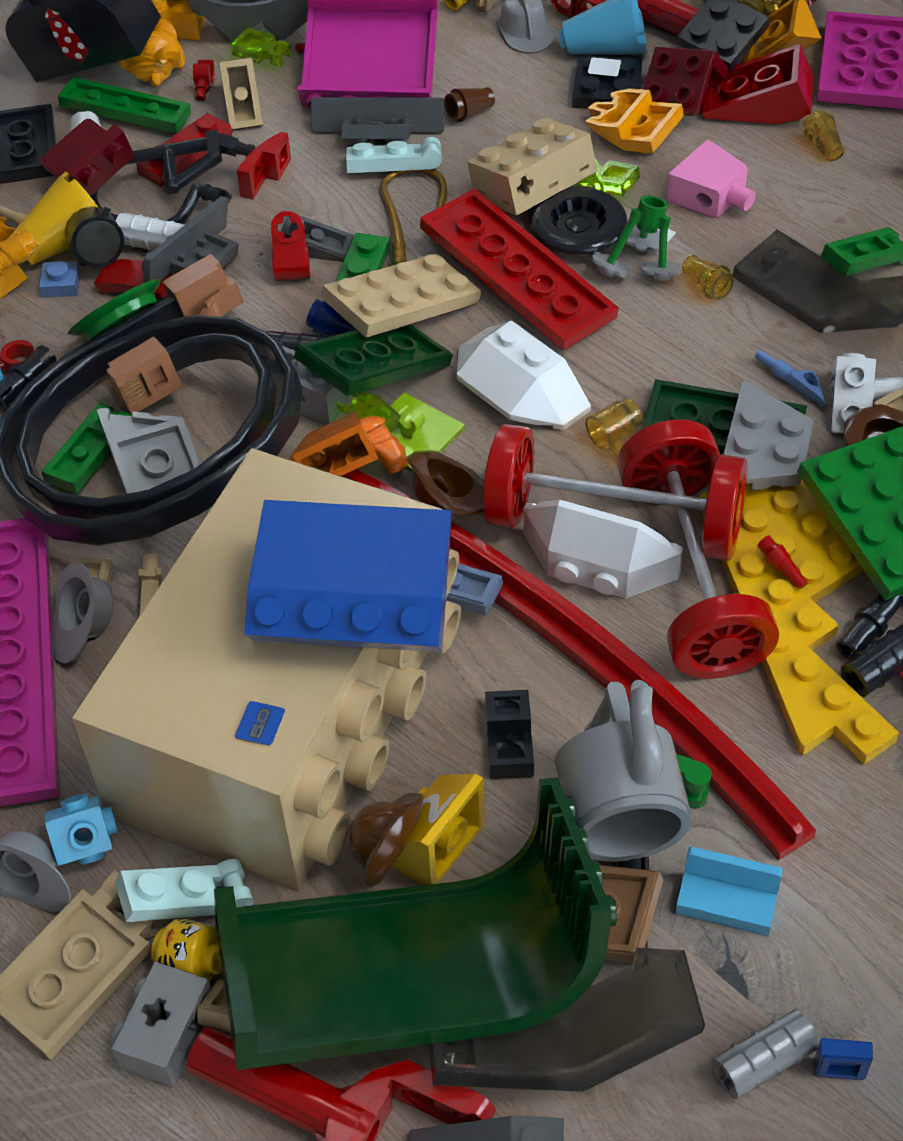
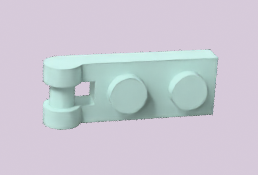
[346,137,442,173]
[115,859,254,922]

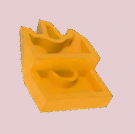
[585,88,684,154]

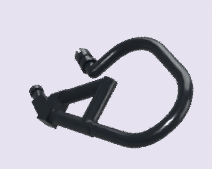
[90,129,255,224]

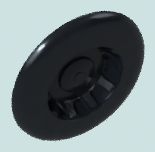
[529,186,628,254]

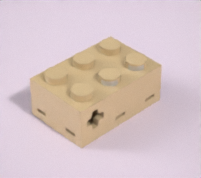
[467,118,597,216]

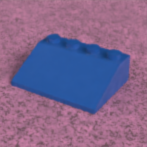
[244,500,452,652]

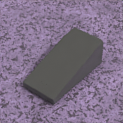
[281,215,355,262]

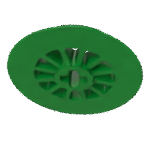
[67,279,161,341]

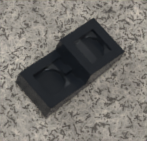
[485,690,534,778]

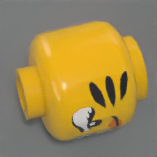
[151,919,222,981]

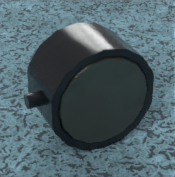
[65,206,125,268]

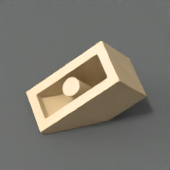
[219,58,263,130]

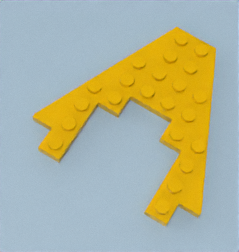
[699,479,899,765]

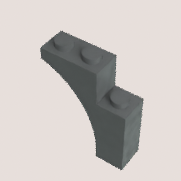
[188,0,308,43]

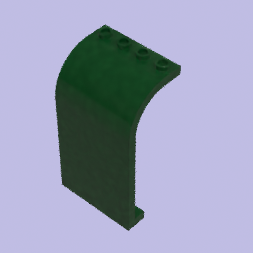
[214,777,617,1070]

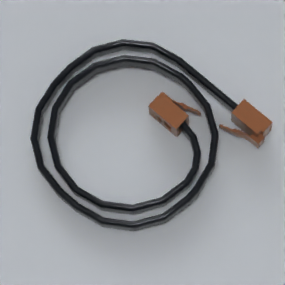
[0,254,303,546]

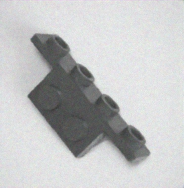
[311,97,445,144]
[142,196,239,283]

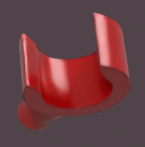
[193,59,215,101]
[0,340,34,374]

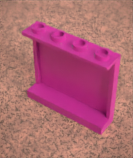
[297,0,439,108]

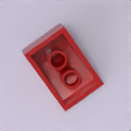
[702,44,814,124]

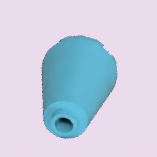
[558,0,648,55]

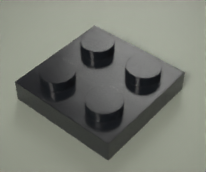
[677,0,770,72]
[572,56,642,109]

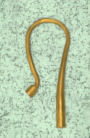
[381,169,447,265]

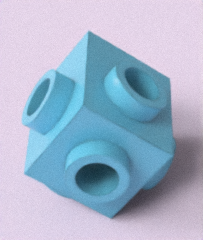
[45,794,118,866]

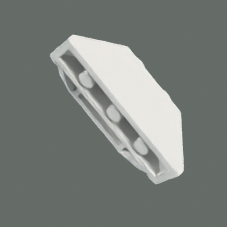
[457,320,591,431]
[524,500,683,599]

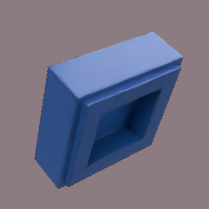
[814,1038,873,1080]

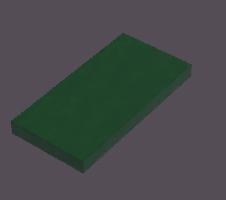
[294,324,453,396]
[641,379,807,455]

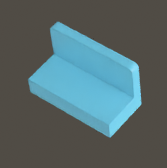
[675,847,783,936]

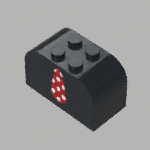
[5,0,161,82]

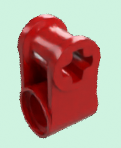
[271,211,311,281]

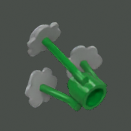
[591,195,682,281]

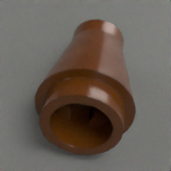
[444,87,495,122]

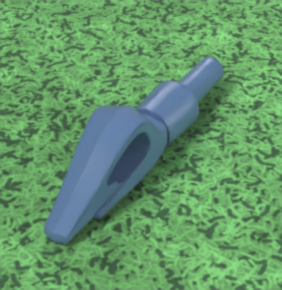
[755,350,826,407]

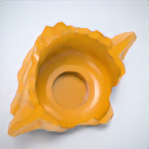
[118,19,186,87]

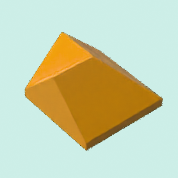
[743,0,821,63]

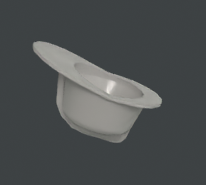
[497,0,555,53]
[52,563,114,664]
[0,830,71,912]

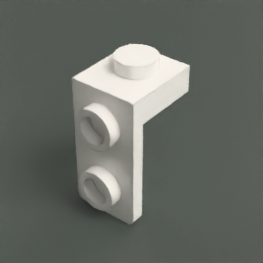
[831,353,876,435]

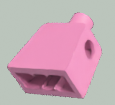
[666,140,756,218]

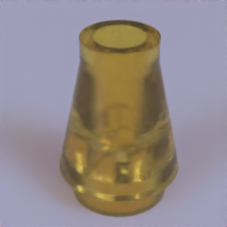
[803,110,845,162]
[682,255,734,300]

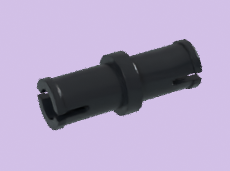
[0,345,57,410]
[836,593,903,660]

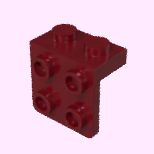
[643,46,729,116]
[41,119,135,196]

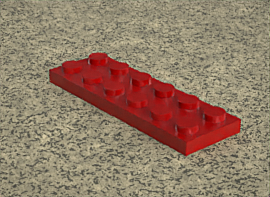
[420,188,619,351]

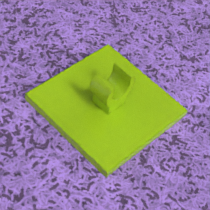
[379,392,465,473]

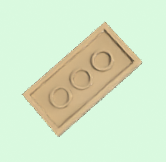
[321,254,481,338]

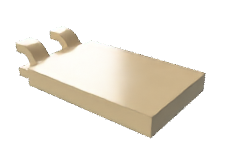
[0,870,169,1060]

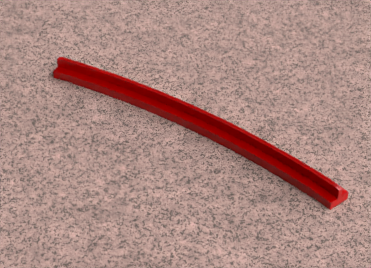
[341,469,816,861]

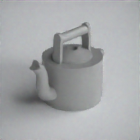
[555,680,691,862]

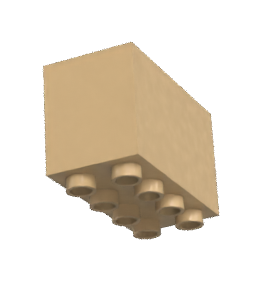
[72,448,461,891]

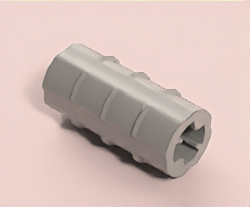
[711,1009,819,1099]

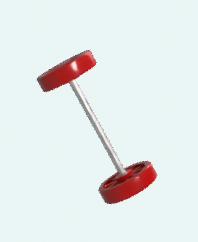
[617,420,779,679]
[483,424,748,561]

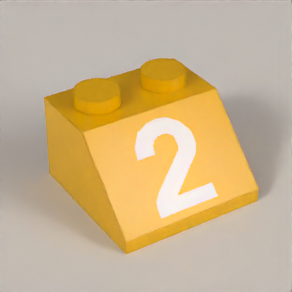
[392,773,485,886]

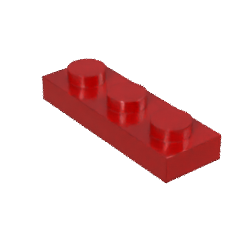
[136,113,232,187]

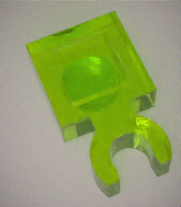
[231,27,292,67]
[577,160,640,197]
[336,391,401,432]

